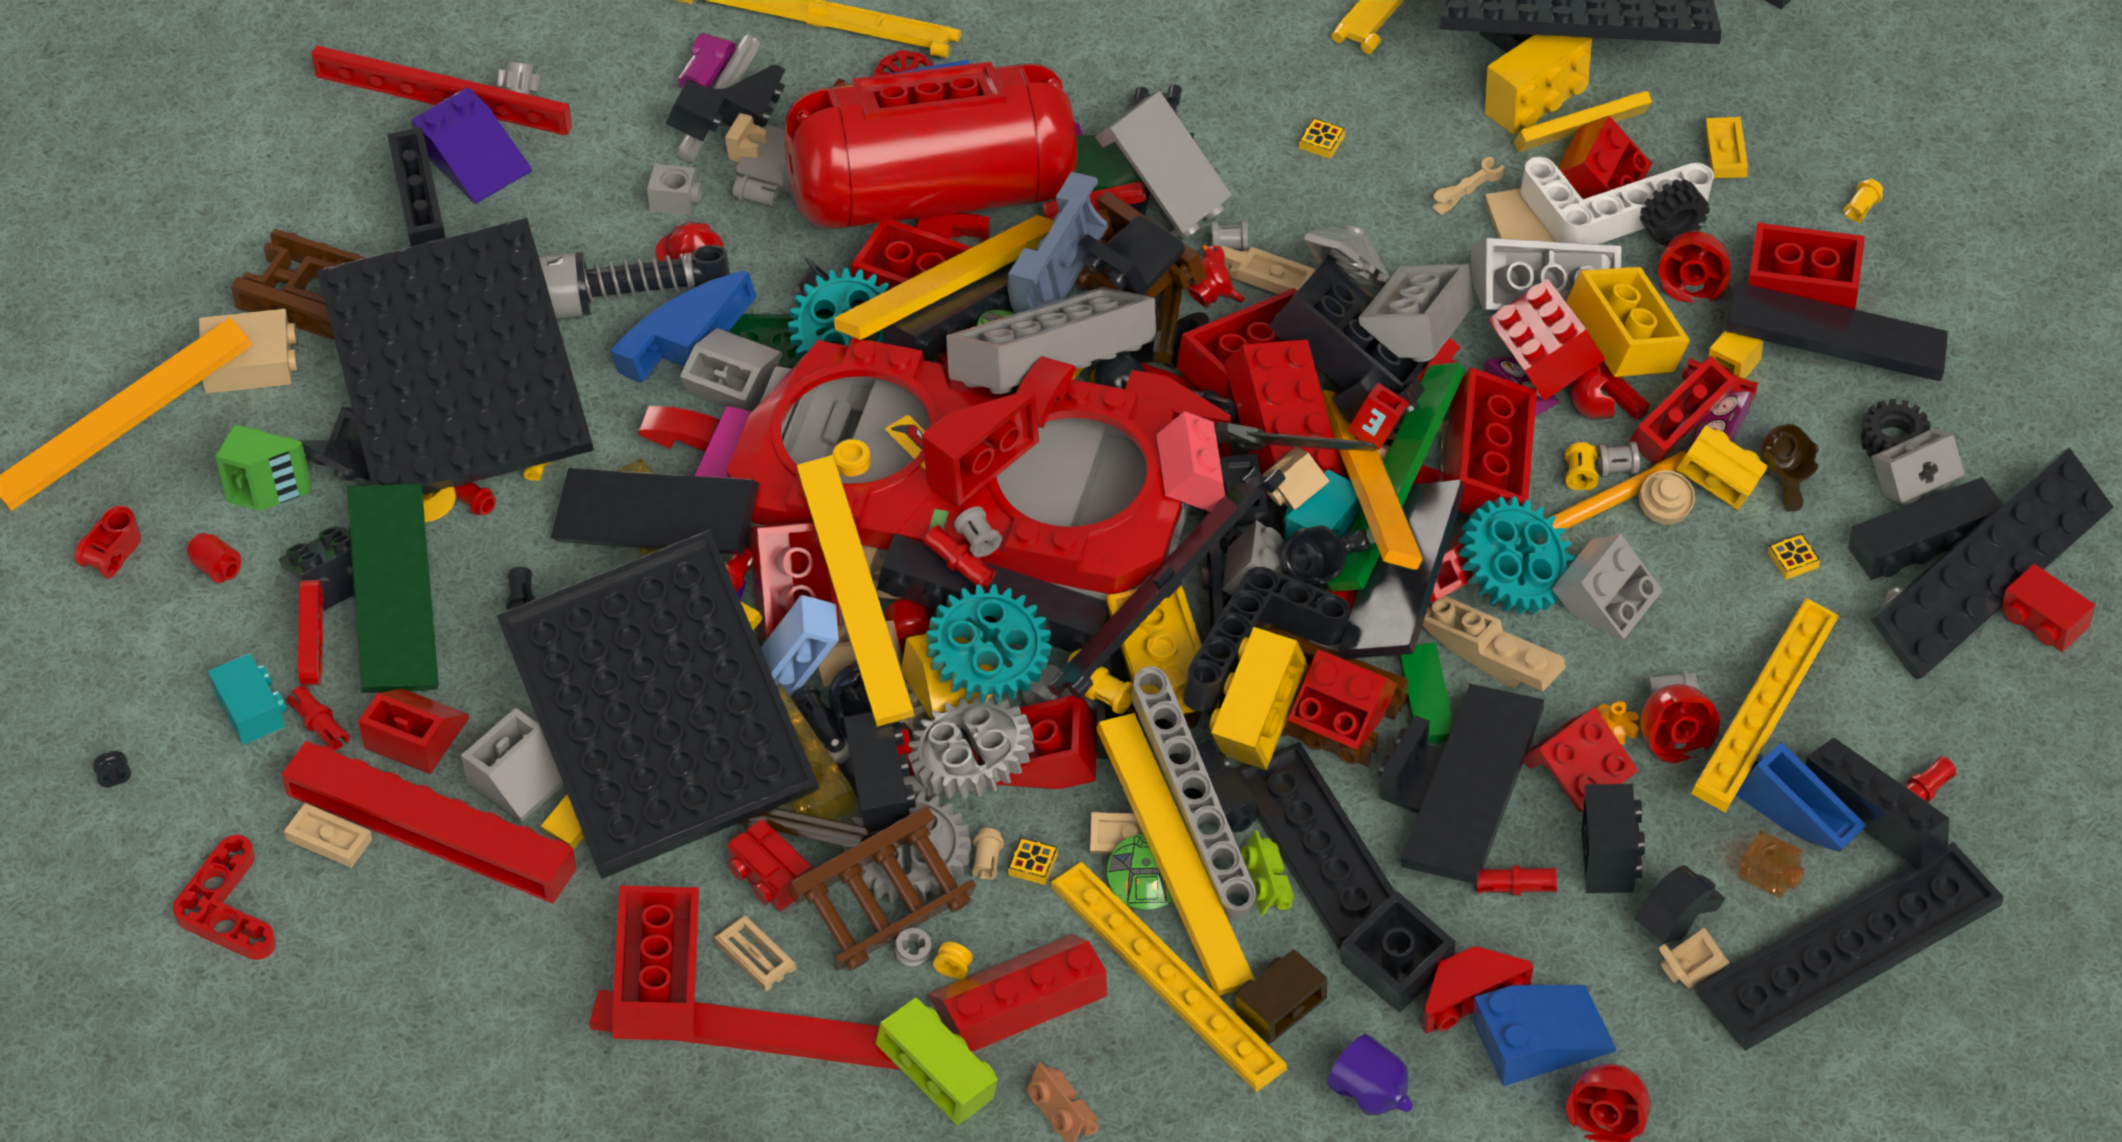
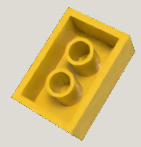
[1485,35,1592,135]
[1566,267,1690,377]
[1209,627,1308,770]

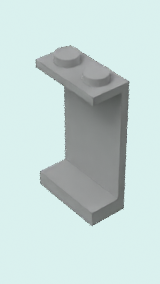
[1095,91,1232,239]

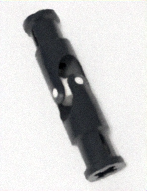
[788,685,861,810]

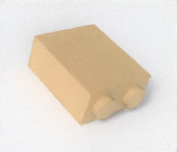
[199,309,298,394]

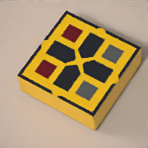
[1299,118,1345,159]
[1768,533,1820,580]
[1008,838,1058,885]

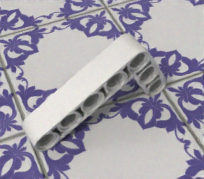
[1520,157,1714,245]

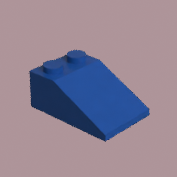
[1473,985,1616,1086]

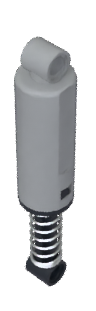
[539,245,730,319]

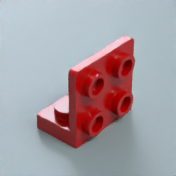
[1524,707,1637,812]

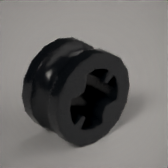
[93,751,131,788]

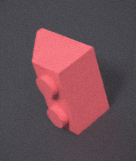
[1156,411,1226,512]

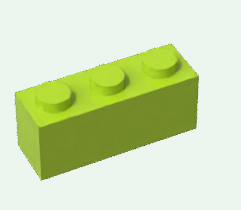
[876,997,998,1126]

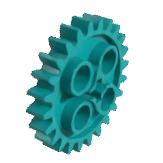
[788,268,889,358]
[1458,496,1575,615]
[926,584,1052,703]

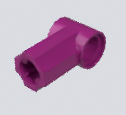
[678,33,736,88]

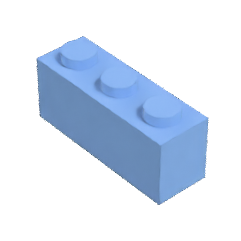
[761,595,839,704]

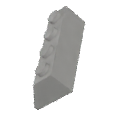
[1359,264,1474,362]

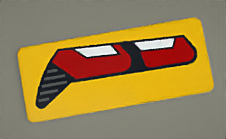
[885,415,926,470]

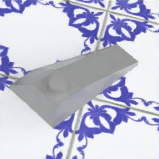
[1304,225,1390,290]
[1471,238,1621,311]

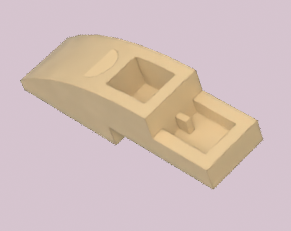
[1422,596,1566,691]

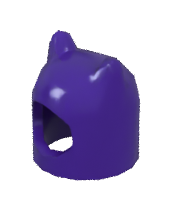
[1327,1034,1413,1115]

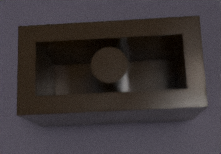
[1236,949,1327,1045]

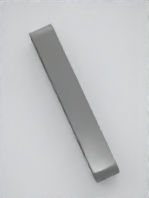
[1131,666,1256,922]

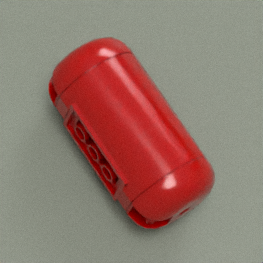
[784,62,1077,229]

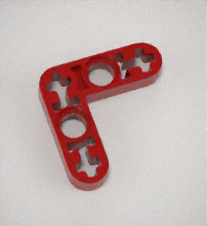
[173,835,276,960]

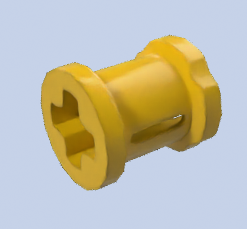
[1565,442,1599,490]
[1085,667,1133,714]

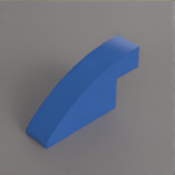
[610,271,757,383]
[1703,742,1866,852]

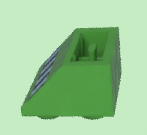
[215,424,312,511]

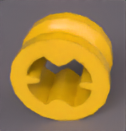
[933,942,973,979]

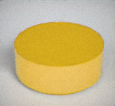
[832,439,871,477]

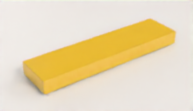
[1513,91,1653,152]

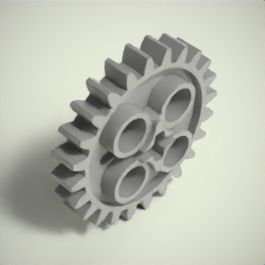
[908,696,1034,799]
[843,791,971,904]

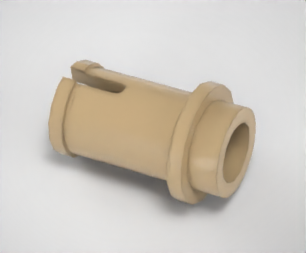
[972,828,1004,880]

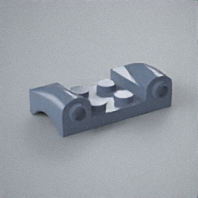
[1007,172,1108,314]

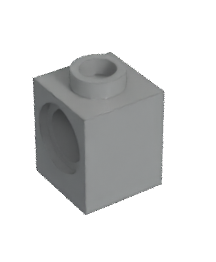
[647,164,703,216]

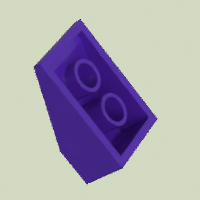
[411,87,532,204]

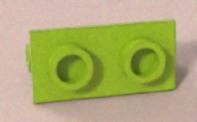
[1240,830,1295,916]

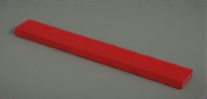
[311,45,572,136]
[589,990,901,1070]

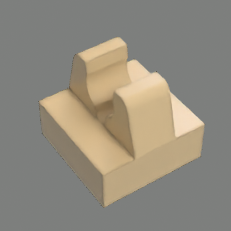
[725,113,768,162]

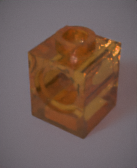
[1739,830,1805,899]

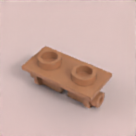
[1026,1062,1099,1142]

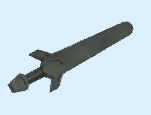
[1215,422,1377,451]

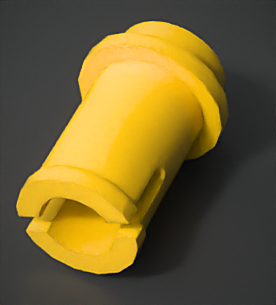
[1843,179,1883,223]

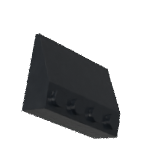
[1269,257,1432,391]

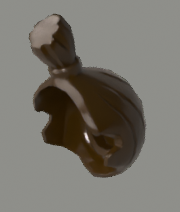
[1761,424,1819,512]

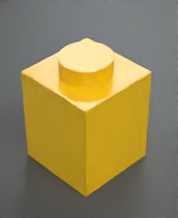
[1709,330,1764,378]

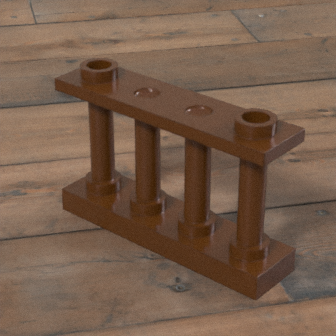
[788,806,976,971]

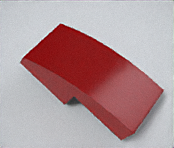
[1016,356,1076,429]
[637,406,720,452]

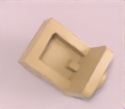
[1659,927,1730,989]

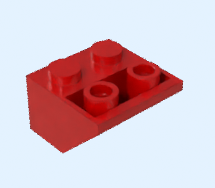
[1558,115,1652,199]
[1287,649,1397,750]
[358,689,469,774]

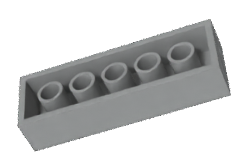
[946,287,1156,394]

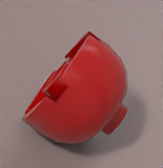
[1658,231,1731,303]
[1640,684,1721,764]
[1566,1063,1651,1142]

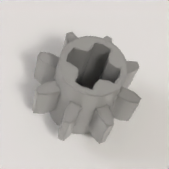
[497,61,540,95]

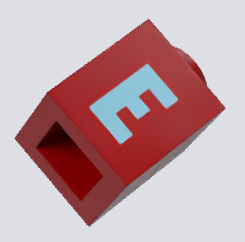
[1347,383,1410,450]

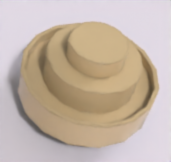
[1639,470,1695,525]

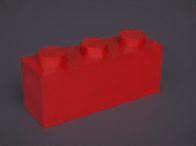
[1629,356,1738,465]

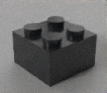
[1581,784,1645,893]
[1341,890,1456,1013]

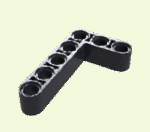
[1182,567,1350,712]

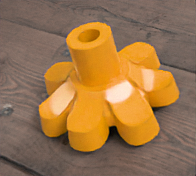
[1597,701,1639,745]

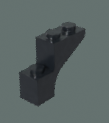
[665,65,786,142]

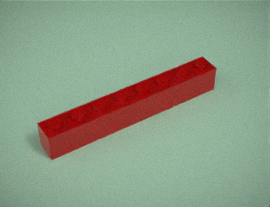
[281,741,577,904]

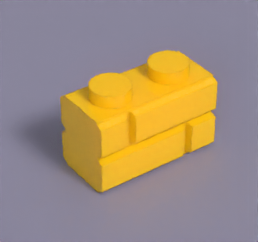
[1676,425,1768,510]

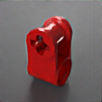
[74,505,141,579]

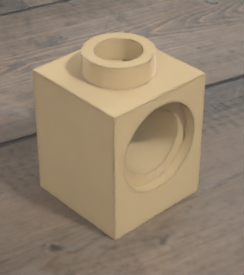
[1262,447,1329,510]

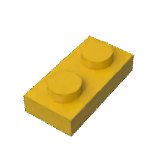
[1705,117,1748,179]

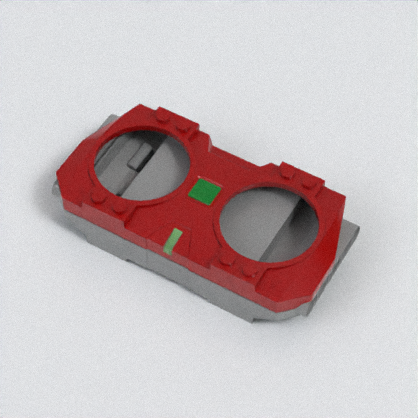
[727,337,1191,601]

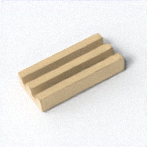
[714,915,796,992]

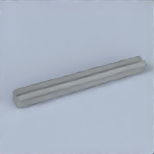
[677,35,760,162]

